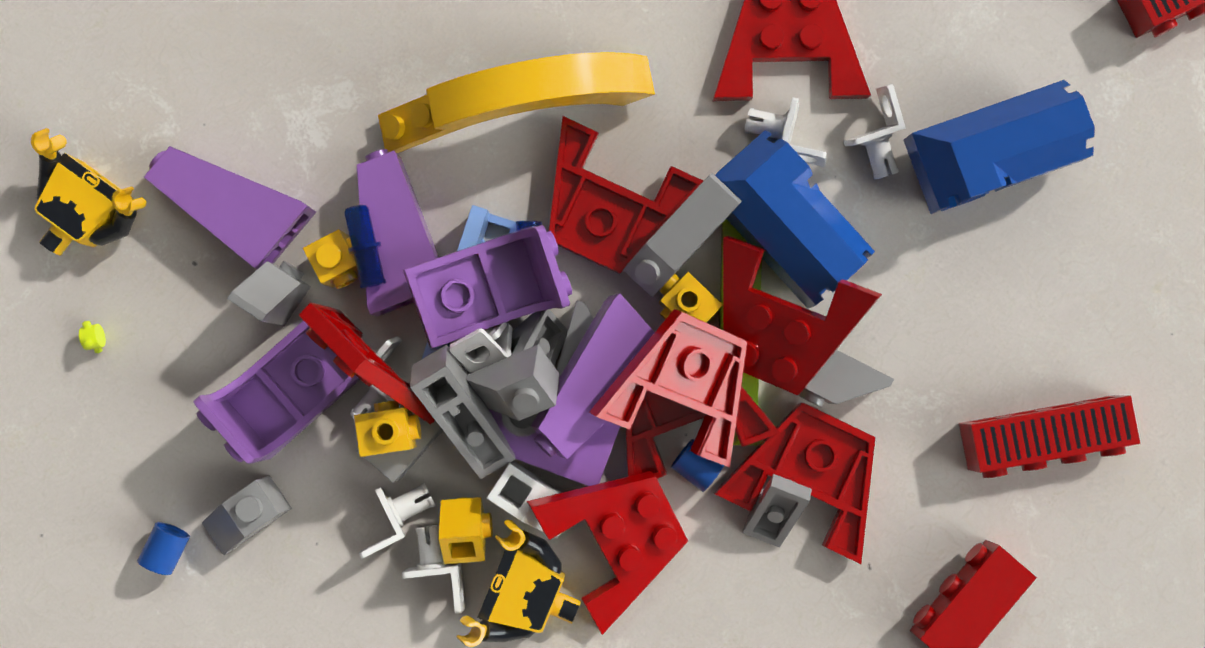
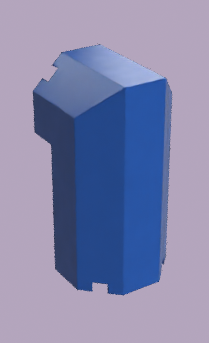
[903,79,1095,214]
[715,130,875,309]

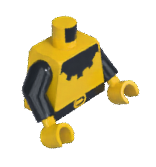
[31,128,147,256]
[456,519,581,647]

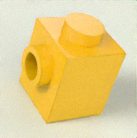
[303,229,364,289]
[658,272,723,323]
[354,401,421,457]
[438,497,493,564]

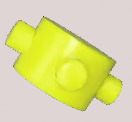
[79,320,106,353]

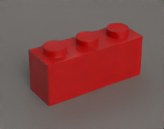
[909,540,1037,648]

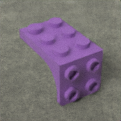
[403,225,572,349]
[193,321,360,464]

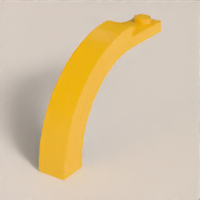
[378,52,655,153]

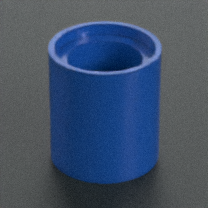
[671,439,724,492]
[137,522,190,575]

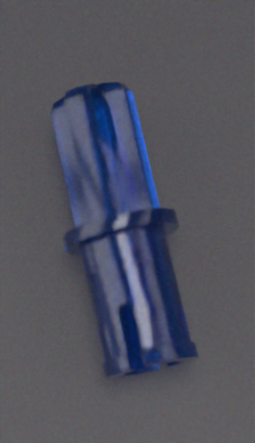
[344,205,386,289]

